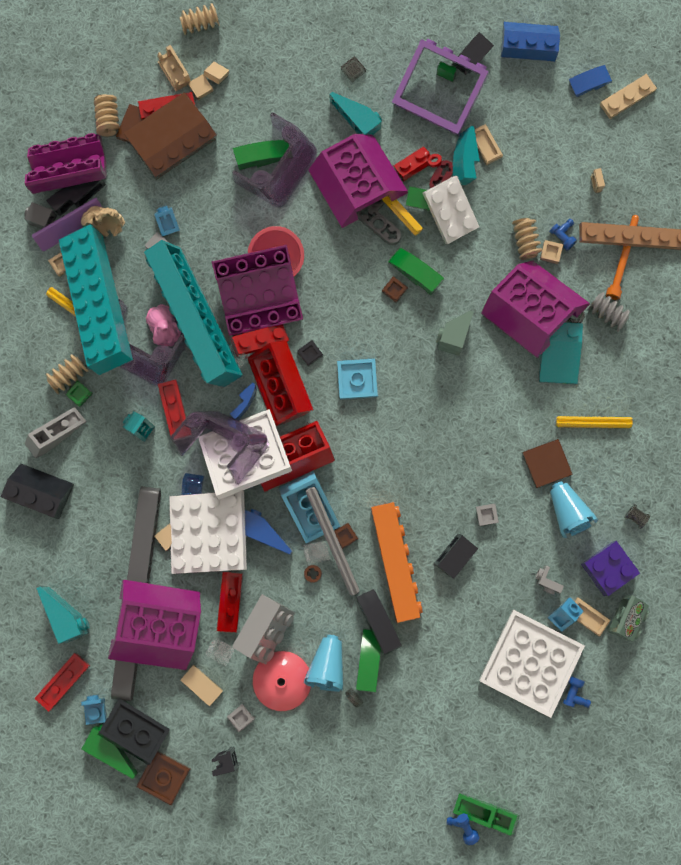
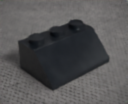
[0,464,74,519]

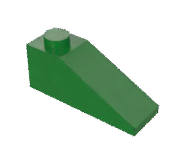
[81,725,138,779]

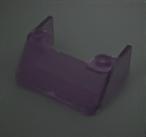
[232,112,317,208]
[118,299,187,387]
[170,411,269,485]

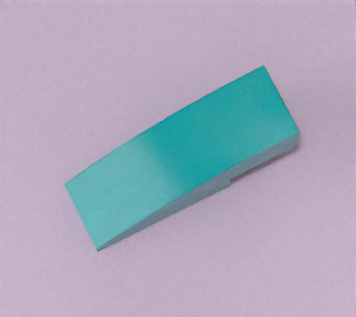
[453,126,480,186]

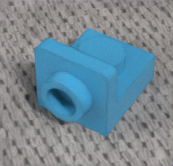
[154,206,180,236]
[548,597,583,632]
[81,695,107,725]

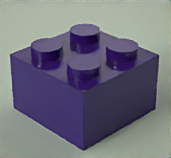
[581,541,640,596]

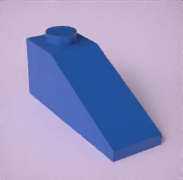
[245,509,292,555]

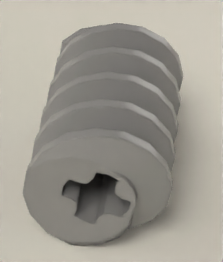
[587,292,630,332]

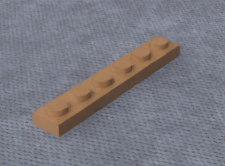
[579,222,681,250]

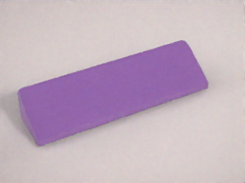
[32,198,102,251]

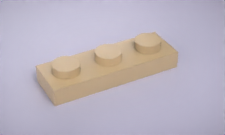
[600,74,657,119]

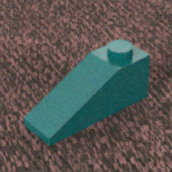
[329,92,382,135]
[123,411,155,442]

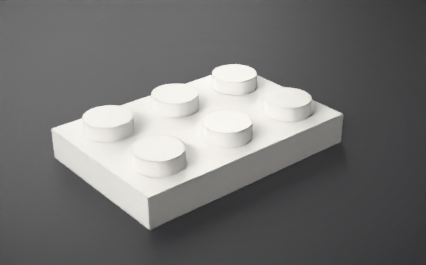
[423,176,479,244]

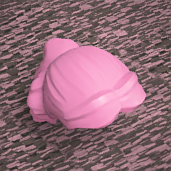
[146,304,183,348]

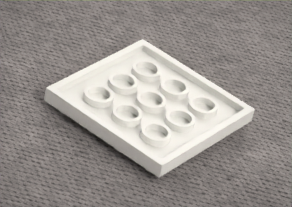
[198,409,292,500]
[170,491,247,574]
[479,610,585,718]

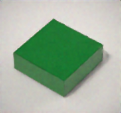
[436,61,457,82]
[65,380,93,407]

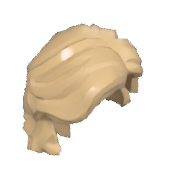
[81,206,125,237]

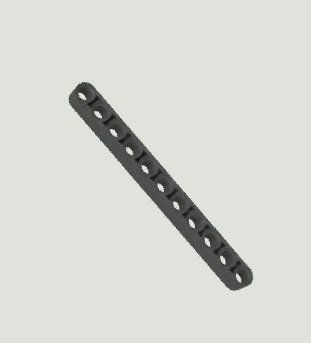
[111,486,161,701]

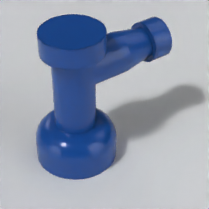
[549,219,577,251]
[563,676,591,708]
[446,814,480,845]

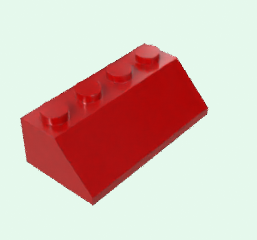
[247,340,314,427]
[261,421,335,492]

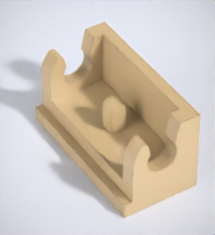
[157,45,191,92]

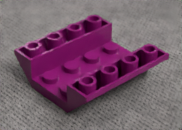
[25,133,106,194]
[309,134,408,228]
[211,245,303,336]
[481,260,590,358]
[108,579,201,670]

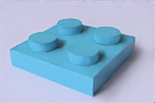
[337,359,378,400]

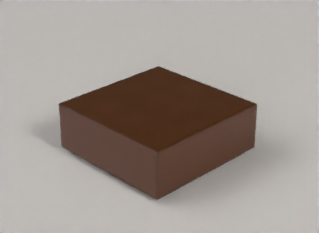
[382,276,408,303]
[334,523,358,549]

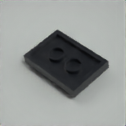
[97,699,170,765]

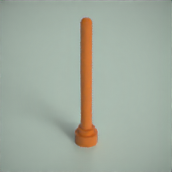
[605,215,639,300]

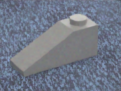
[25,407,86,459]

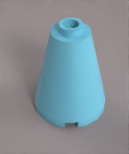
[550,481,598,538]
[304,635,343,692]

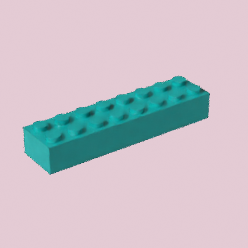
[59,224,133,375]
[144,240,243,387]

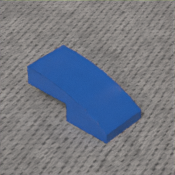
[569,65,612,97]
[230,383,257,422]

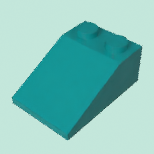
[539,323,583,384]
[36,587,90,644]

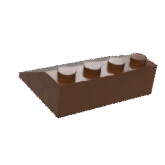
[123,92,217,180]

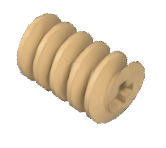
[180,3,220,35]
[94,94,120,137]
[512,218,542,260]
[46,354,89,395]

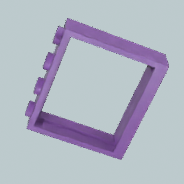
[392,39,489,136]

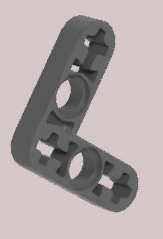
[356,200,401,246]

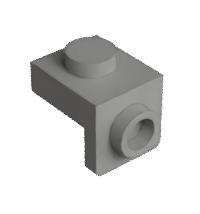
[535,566,564,595]

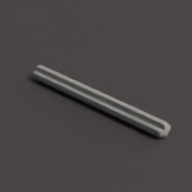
[306,487,359,596]

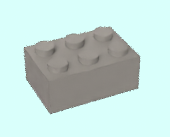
[232,594,295,664]

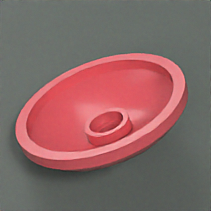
[248,226,304,276]
[253,651,311,711]

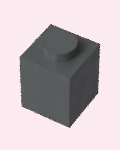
[24,202,57,229]

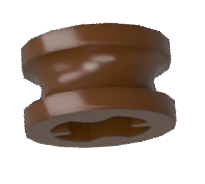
[304,565,322,583]

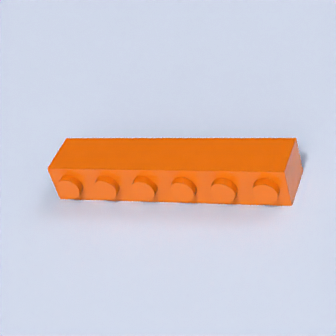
[371,502,423,623]

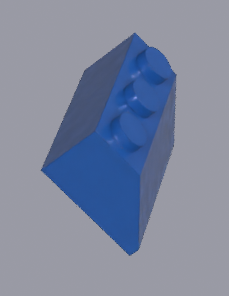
[501,22,560,61]

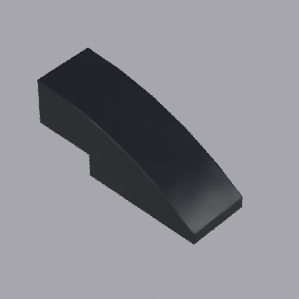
[46,179,106,216]
[356,589,402,655]

